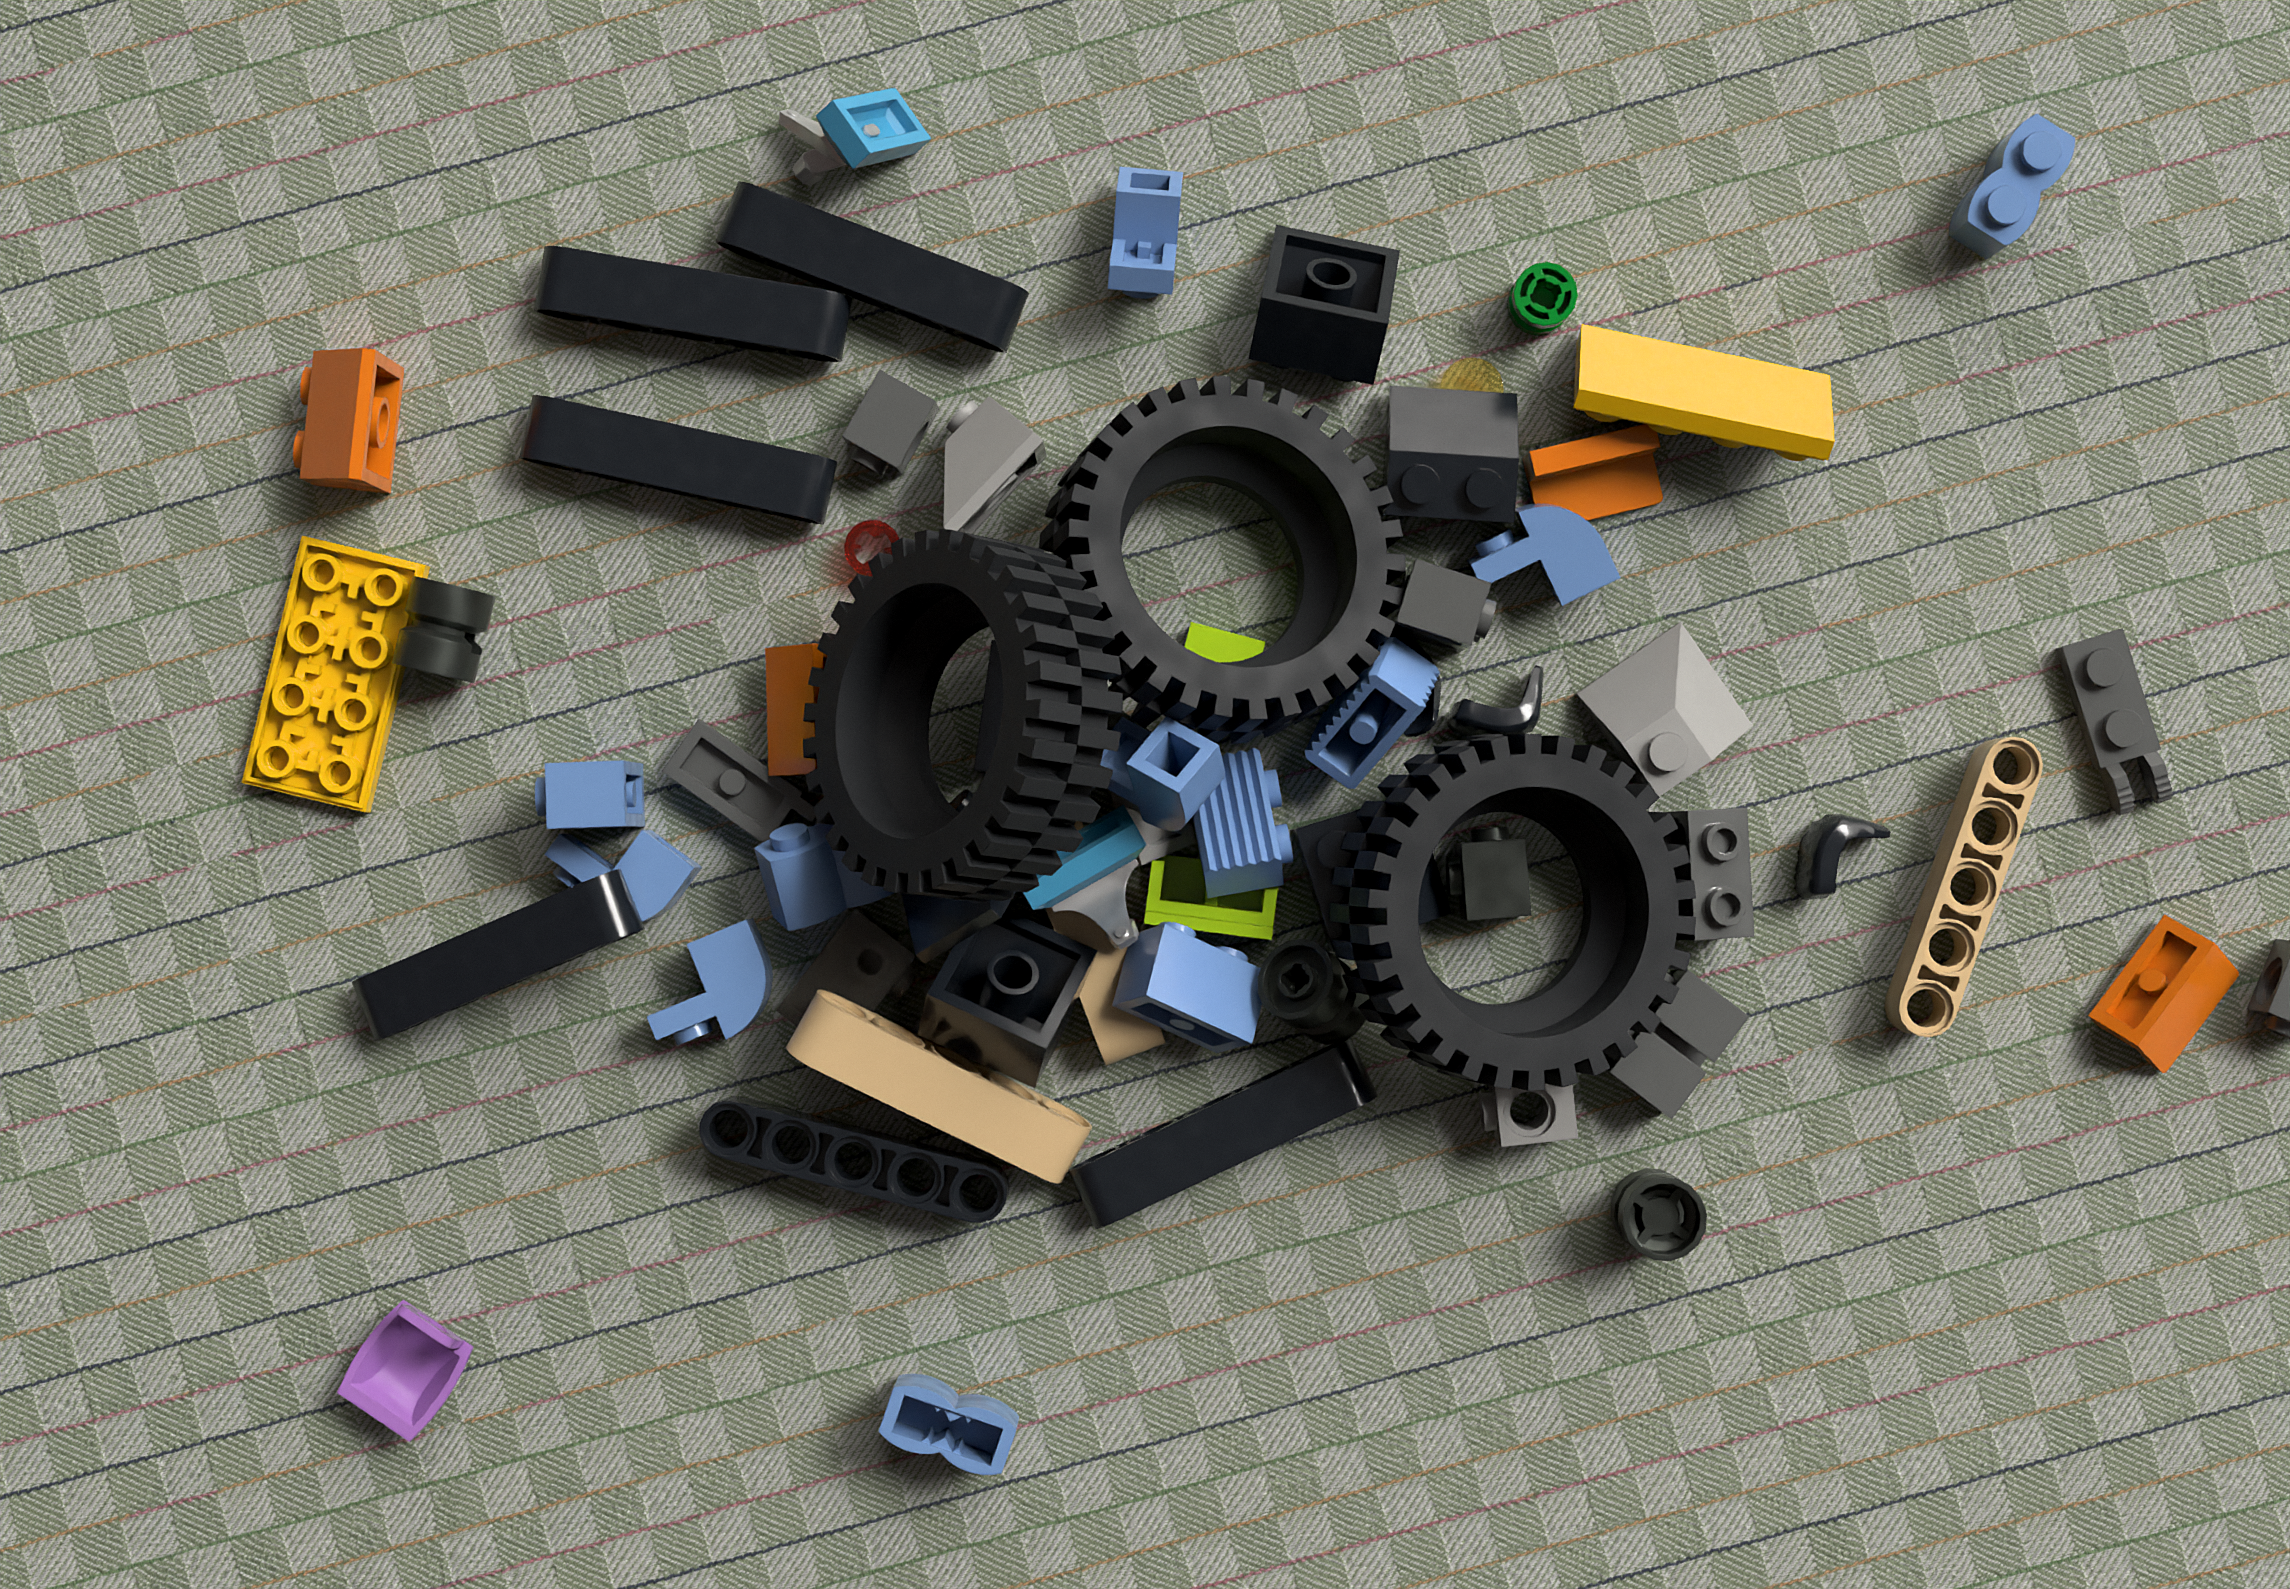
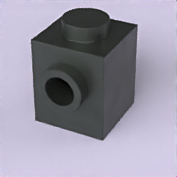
[1445,827,1532,921]

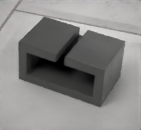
[1605,969,1750,1119]

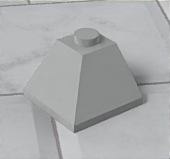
[943,396,1047,534]
[1575,622,1753,797]

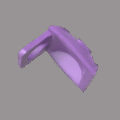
[337,1300,474,1442]

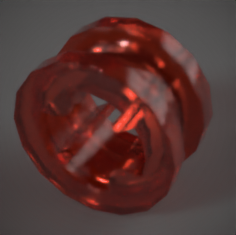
[844,520,900,577]

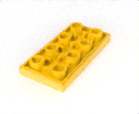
[1573,324,1835,461]
[241,535,430,813]

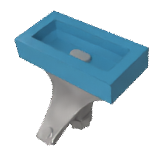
[779,88,931,186]
[1023,805,1147,949]

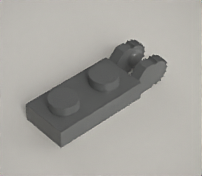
[2055,628,2173,816]
[662,719,818,843]

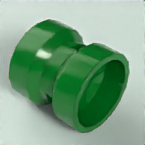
[1507,262,1578,336]

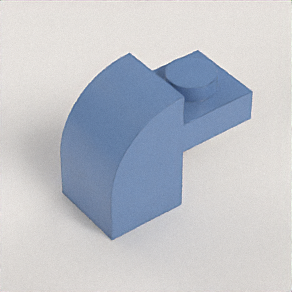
[1108,167,1183,299]
[1467,503,1621,606]
[1100,716,1225,831]
[544,830,702,922]
[647,918,773,1046]

